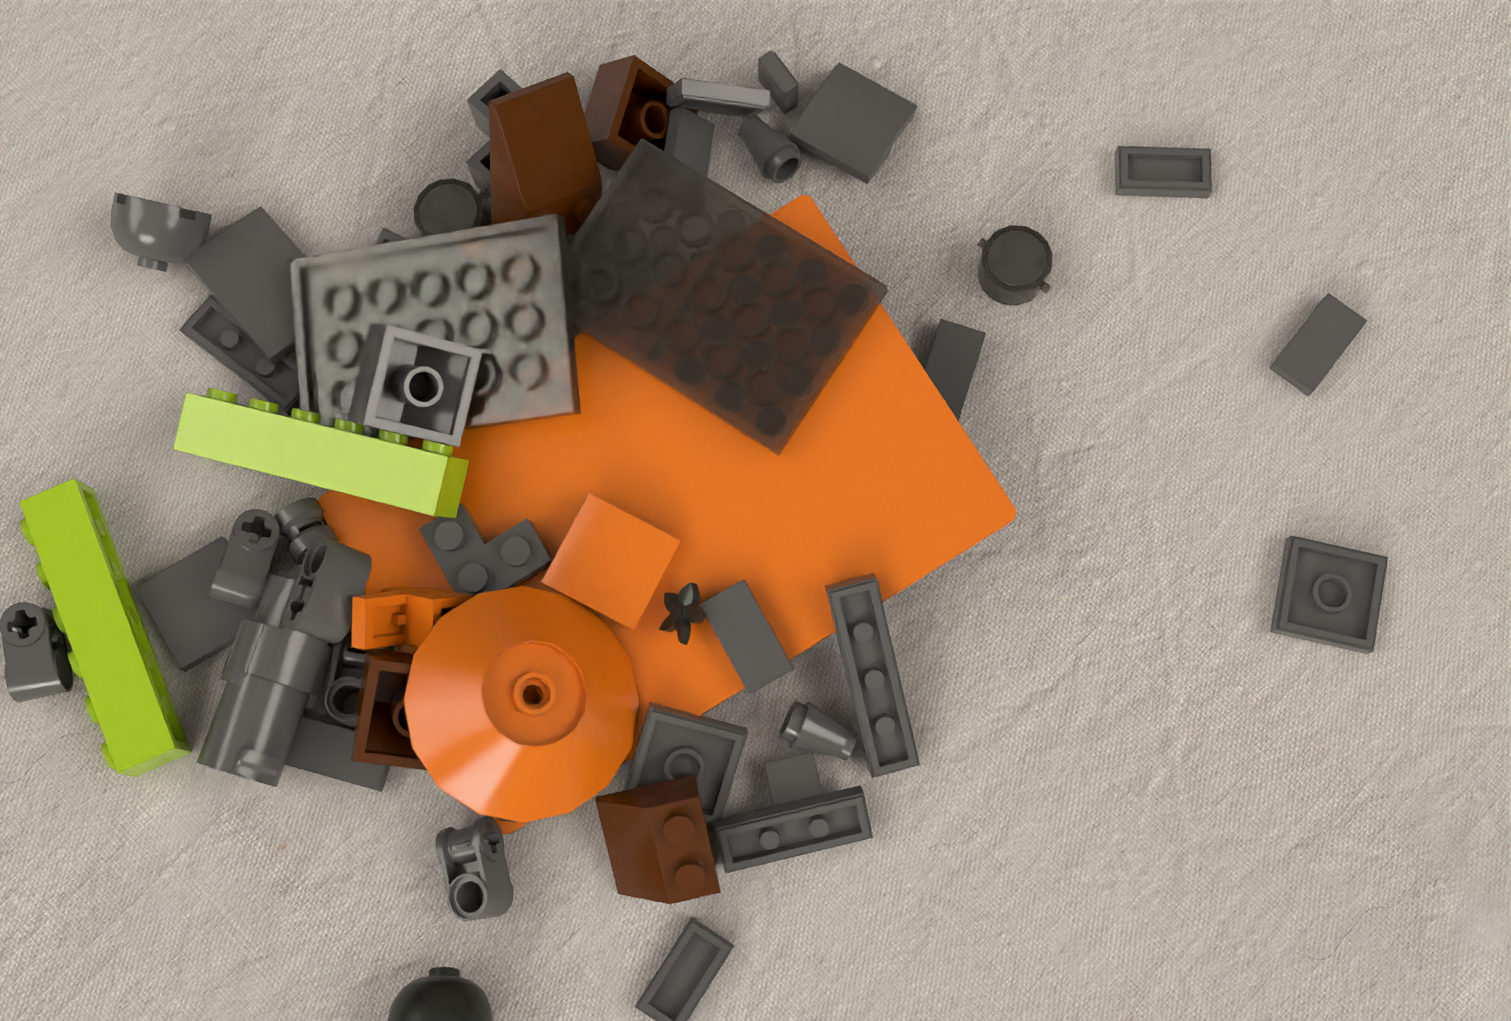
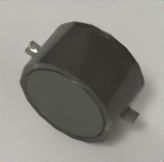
[414,178,490,259]
[977,225,1053,306]

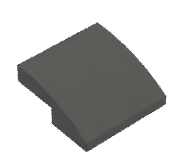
[788,62,917,184]

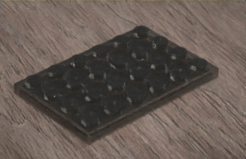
[533,138,888,457]
[290,214,581,438]

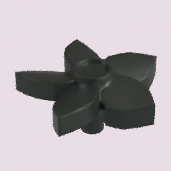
[659,582,707,645]

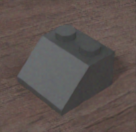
[347,323,483,447]

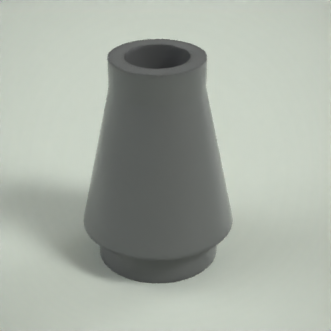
[738,116,802,183]
[779,701,858,761]

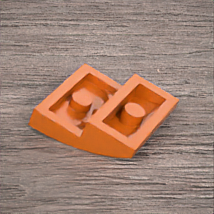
[541,493,681,630]

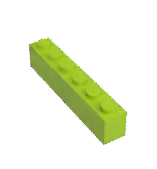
[173,387,470,518]
[19,478,192,777]

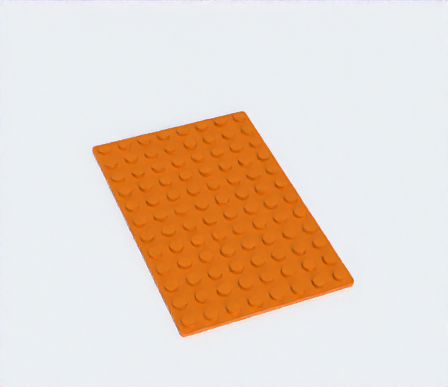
[318,195,1017,834]

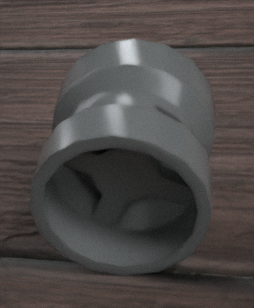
[274,498,339,565]

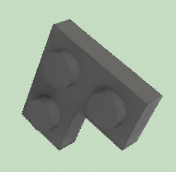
[419,503,553,597]

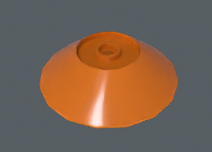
[403,586,640,823]

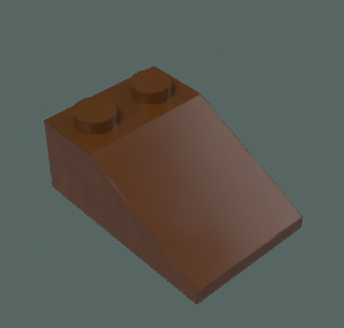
[489,72,602,254]

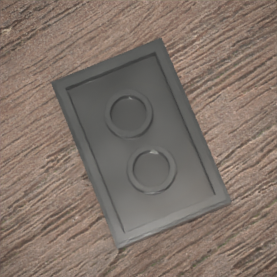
[184,206,349,365]

